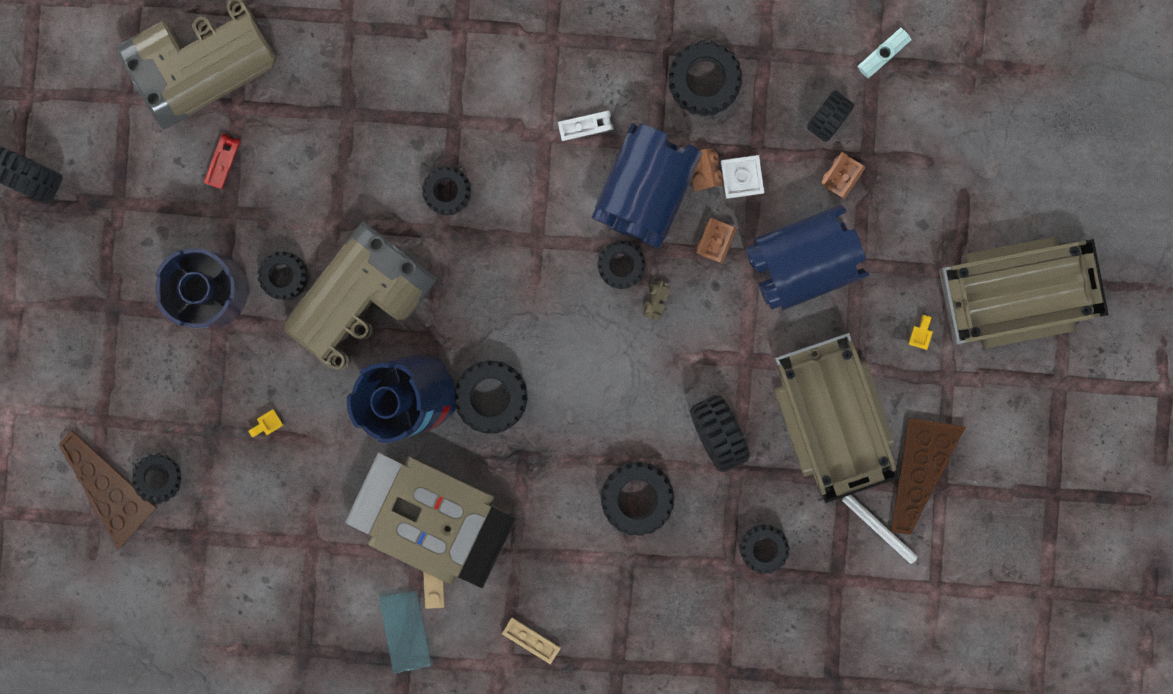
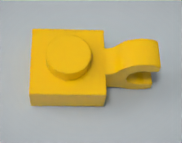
[908,315,933,350]
[248,409,284,437]

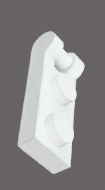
[558,111,614,141]

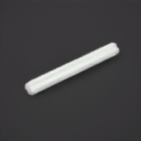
[842,493,918,564]

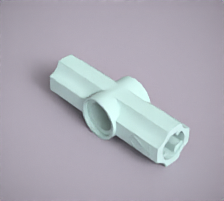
[857,28,912,79]

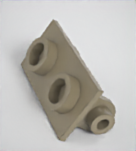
[643,280,670,321]

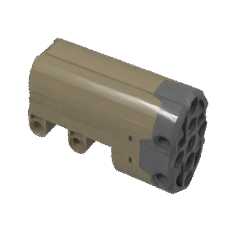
[116,0,278,130]
[284,221,438,370]

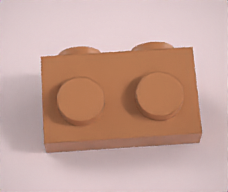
[692,148,723,192]
[821,152,865,200]
[696,218,737,264]

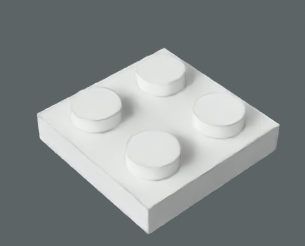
[721,155,764,199]

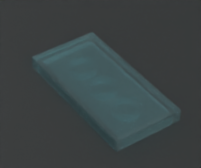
[379,590,432,673]

